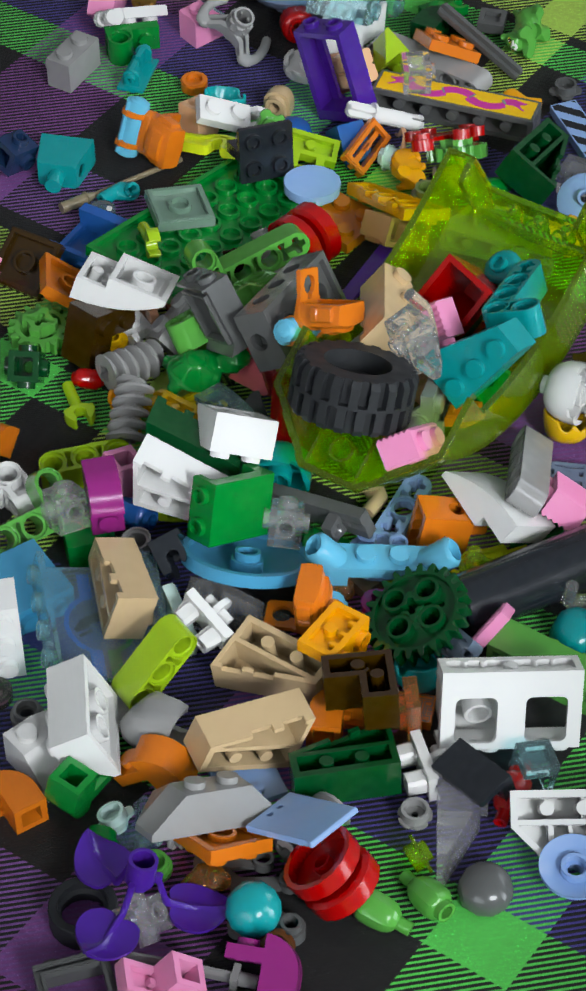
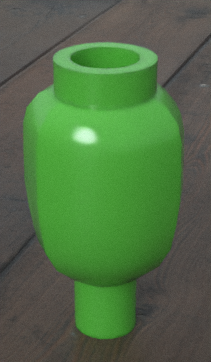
[399,870,455,922]
[353,889,415,937]

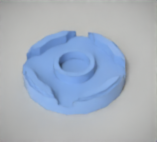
[283,165,341,206]

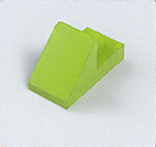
[373,27,424,76]

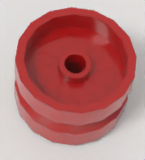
[268,202,342,262]
[283,826,380,921]

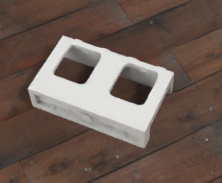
[434,655,585,753]

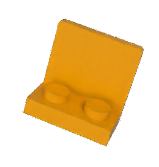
[297,600,371,662]

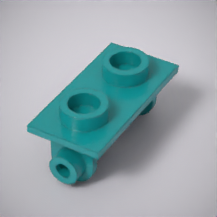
[117,44,159,94]

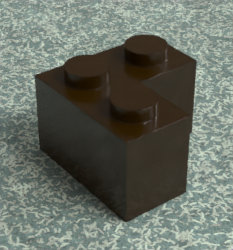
[60,300,135,369]
[321,649,400,730]

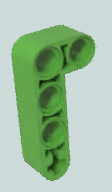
[183,223,310,284]
[165,270,277,354]
[0,467,77,554]

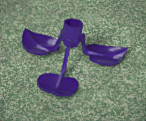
[74,828,227,961]

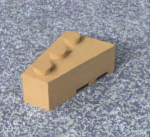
[359,262,432,362]
[88,537,159,639]
[210,614,323,704]
[183,687,316,773]

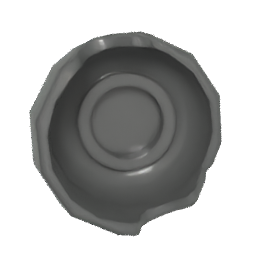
[456,861,514,917]

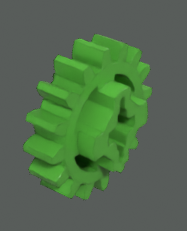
[426,137,488,166]
[7,303,68,355]

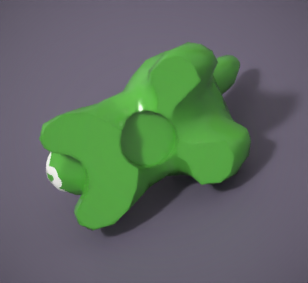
[500,3,551,59]

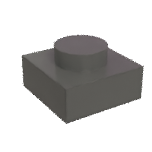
[477,7,508,35]

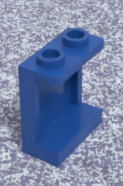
[51,202,128,270]

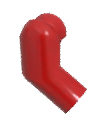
[71,368,105,390]

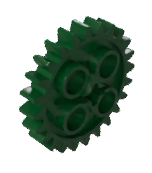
[365,563,472,667]

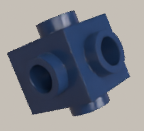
[0,129,39,177]

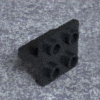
[227,119,294,184]

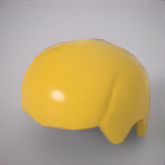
[543,407,586,444]

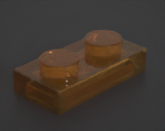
[398,676,422,742]

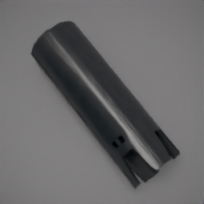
[456,524,586,637]

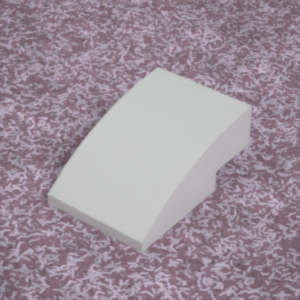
[69,251,180,311]
[441,471,556,543]

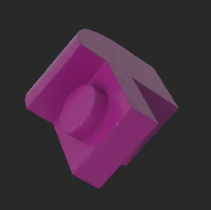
[81,455,125,535]
[224,933,303,991]

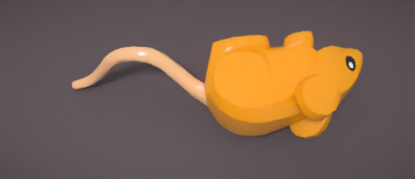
[390,127,426,191]

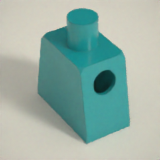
[37,133,96,193]

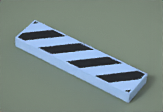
[549,100,586,165]

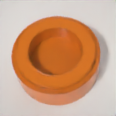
[180,71,208,96]

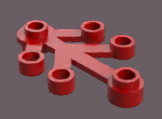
[404,123,485,152]

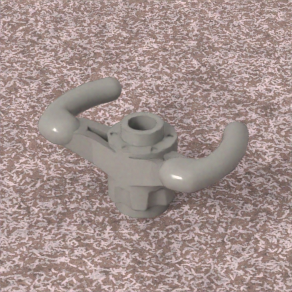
[196,0,271,68]

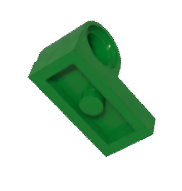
[104,20,160,66]

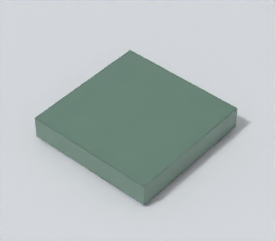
[144,184,216,232]

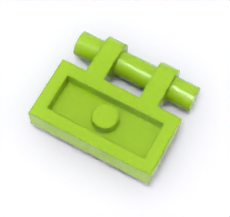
[292,127,341,169]

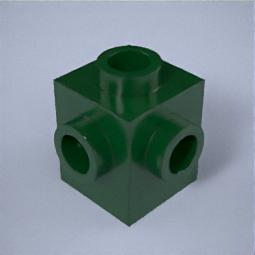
[4,345,50,389]

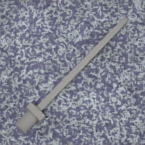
[114,952,259,991]

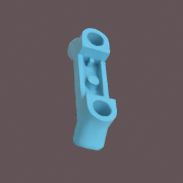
[304,532,461,586]

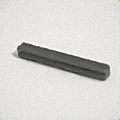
[437,2,523,80]

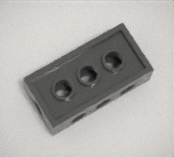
[233,250,346,372]

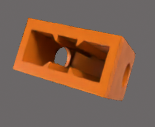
[406,495,487,554]

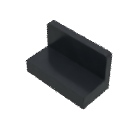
[431,738,516,807]

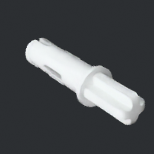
[344,101,424,131]

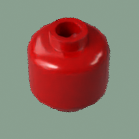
[279,6,313,43]

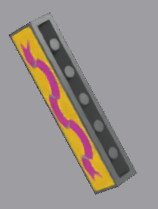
[373,69,542,142]

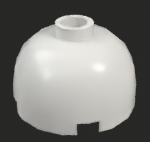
[540,360,586,426]

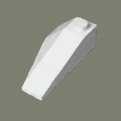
[2,686,129,803]

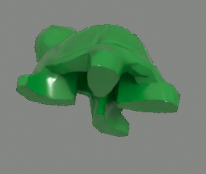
[162,349,252,397]

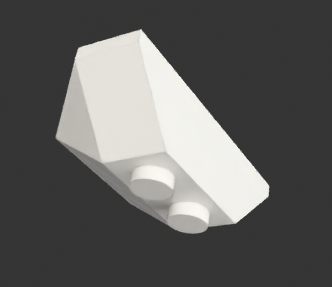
[509,789,586,857]

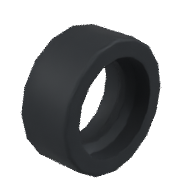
[47,877,119,950]

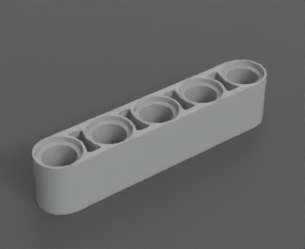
[367,31,493,91]
[504,425,553,517]

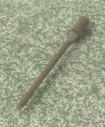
[58,157,183,214]

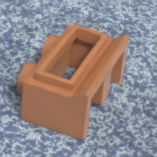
[359,209,428,252]

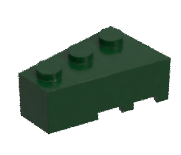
[495,117,569,210]
[146,395,247,476]
[288,726,402,802]

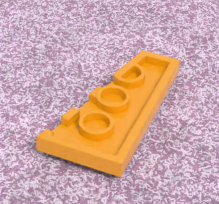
[346,182,448,224]

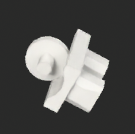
[173,587,234,654]
[396,729,447,802]

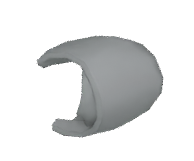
[119,691,189,748]

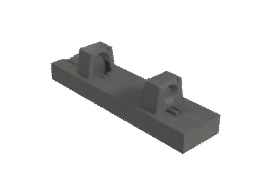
[270,483,376,542]

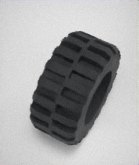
[287,340,419,437]

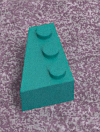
[416,317,536,409]

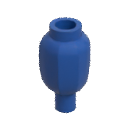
[123,496,158,530]

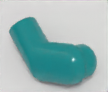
[97,182,140,207]

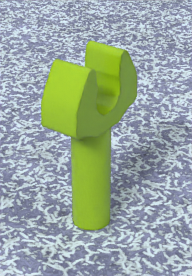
[137,221,161,258]
[62,381,96,430]

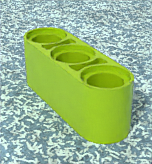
[39,439,129,491]
[111,614,198,710]

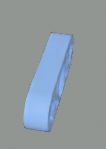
[375,474,432,537]

